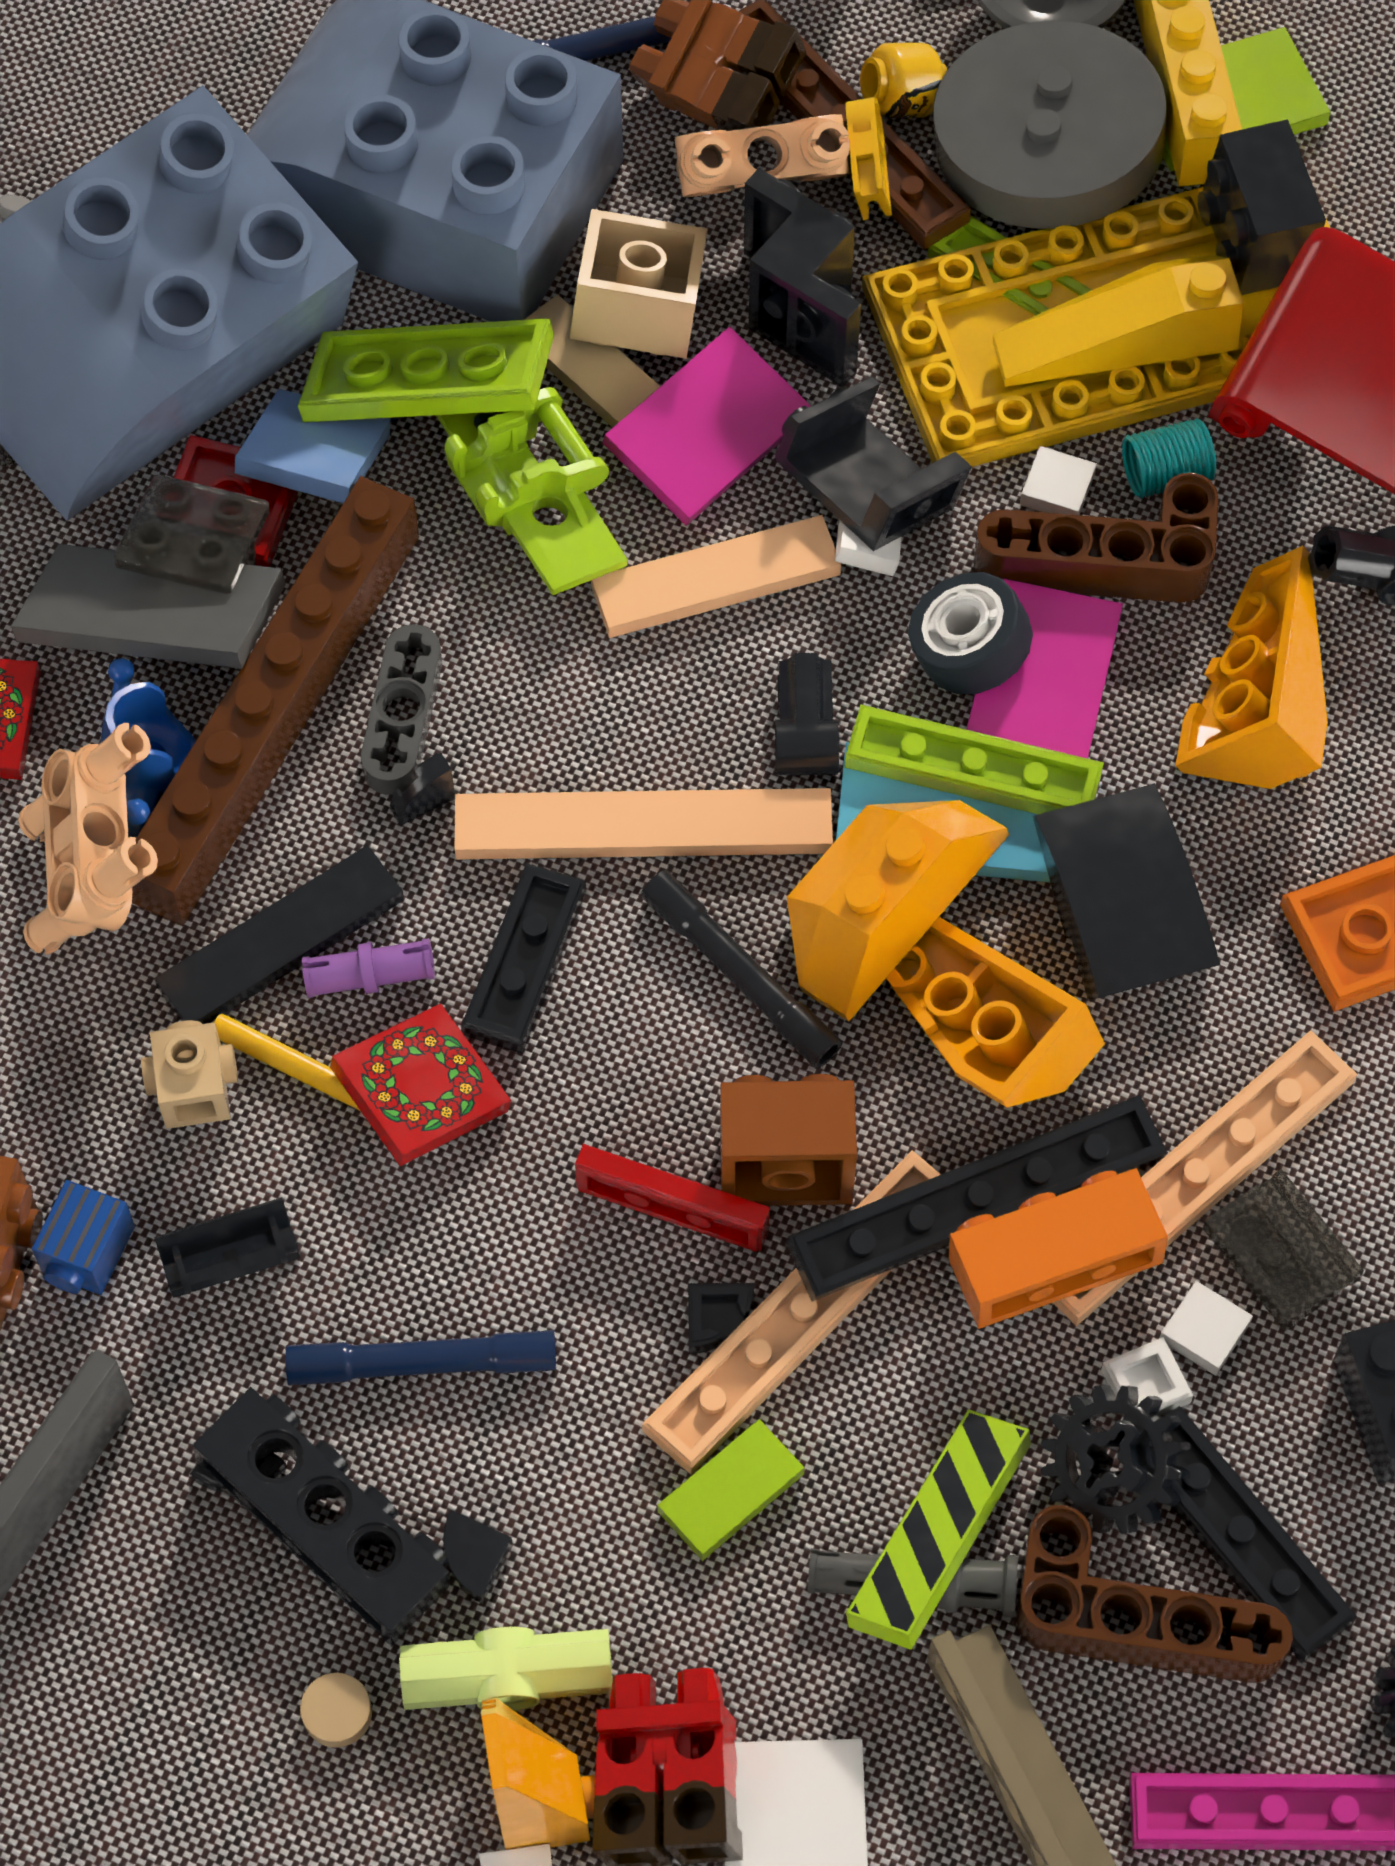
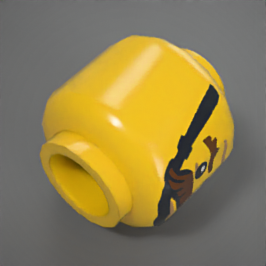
[860,43,948,118]

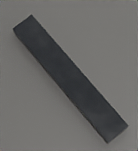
[785,1095,1168,1302]

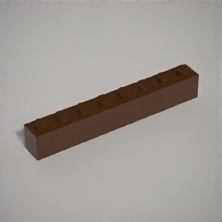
[132,476,419,926]

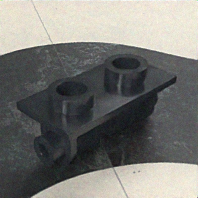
[154,1197,300,1298]

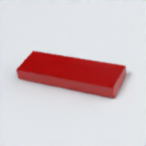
[575,1143,770,1252]

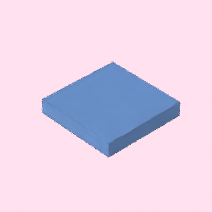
[235,389,391,503]

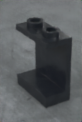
[774,376,972,551]

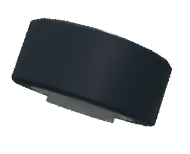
[908,572,1033,694]

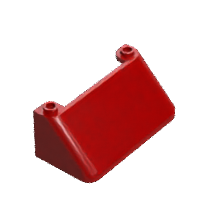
[1208,227,1395,495]

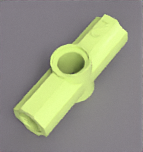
[399,1627,613,1711]

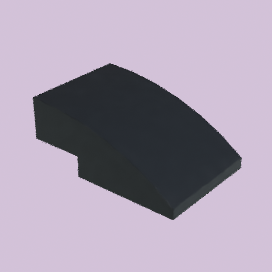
[1033,783,1220,999]

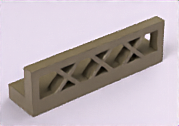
[927,1625,1116,1866]

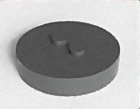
[933,20,1166,229]

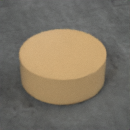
[300,1673,372,1748]

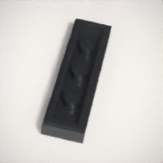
[154,845,404,1024]
[1149,1406,1357,1664]

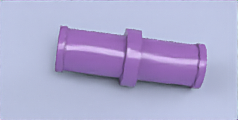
[302,938,435,998]

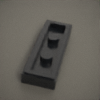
[461,863,586,1054]

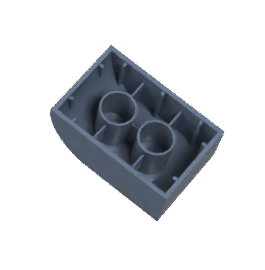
[247,0,623,322]
[0,85,358,521]

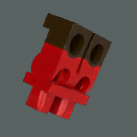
[592,1667,743,1866]

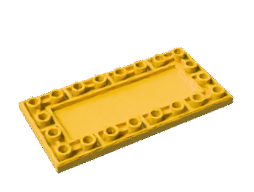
[862,187,1330,467]

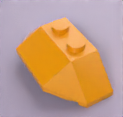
[787,800,1010,1022]

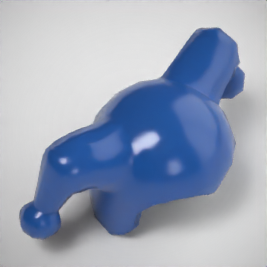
[100,658,196,837]

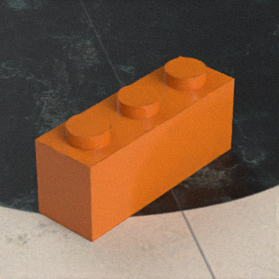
[949,1168,1168,1329]

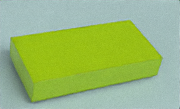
[657,1419,805,1561]

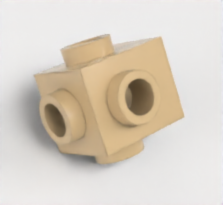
[141,1020,238,1129]

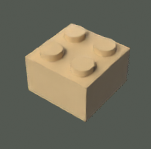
[569,209,708,359]

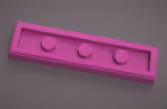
[1129,1773,1395,1851]

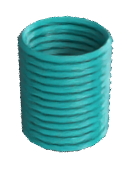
[1122,418,1216,499]

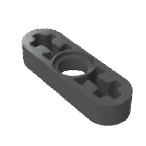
[361,624,442,795]

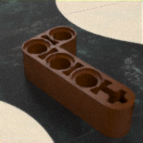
[973,473,1218,603]
[1016,1505,1293,1683]

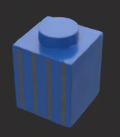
[32,1180,135,1295]

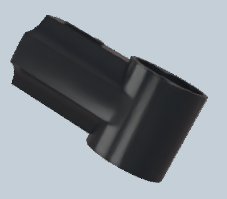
[1308,525,1395,605]
[775,653,839,775]

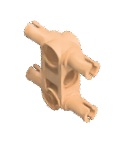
[674,114,850,197]
[18,723,158,955]

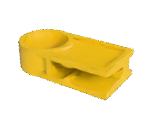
[846,97,892,220]

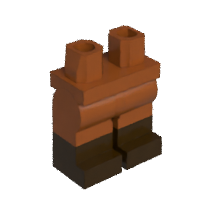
[629,0,807,148]

